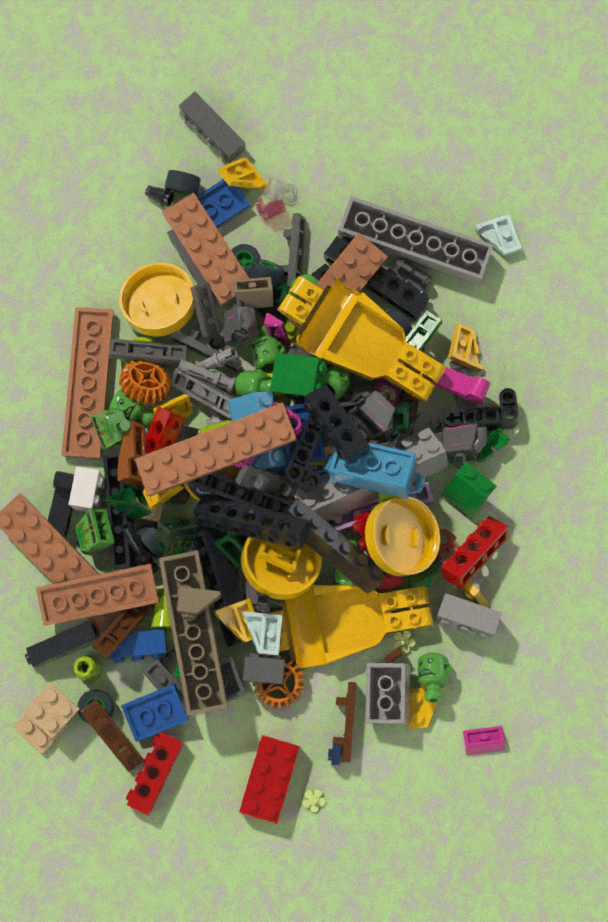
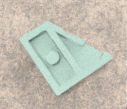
[475,214,522,256]
[243,611,282,655]

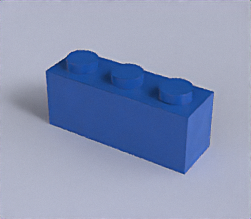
[108,629,168,663]

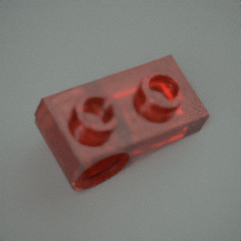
[433,529,457,563]

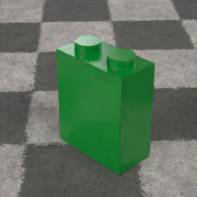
[270,353,327,397]
[442,462,497,519]

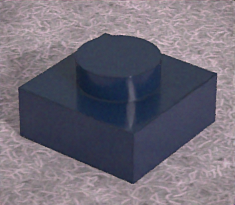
[328,745,341,765]

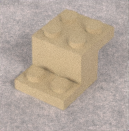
[14,682,80,754]

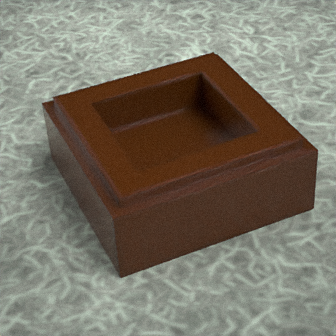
[383,646,405,663]

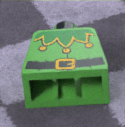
[90,410,130,450]
[76,509,115,552]

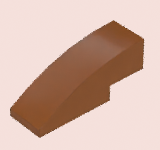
[118,421,147,485]

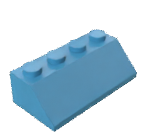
[227,391,287,472]

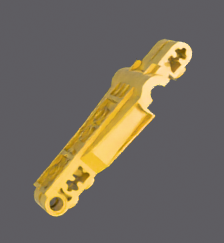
[278,276,446,402]
[261,585,434,669]

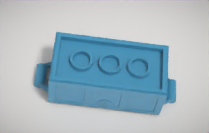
[323,439,426,500]

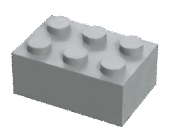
[435,593,502,640]
[366,663,410,725]

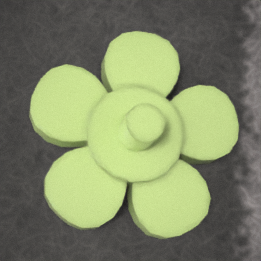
[393,630,416,653]
[302,789,325,812]

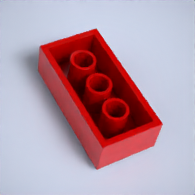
[239,735,300,824]

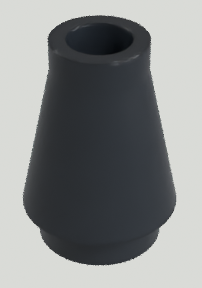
[145,185,174,207]

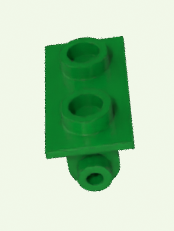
[475,427,510,463]

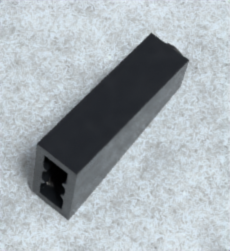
[25,620,99,668]

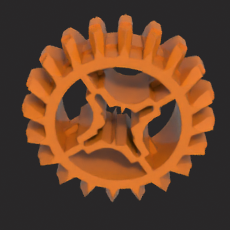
[119,360,171,405]
[252,656,305,709]

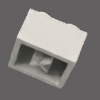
[69,466,105,512]

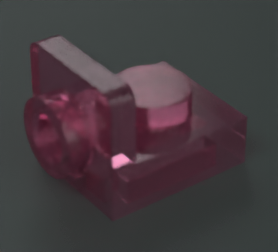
[255,197,285,220]

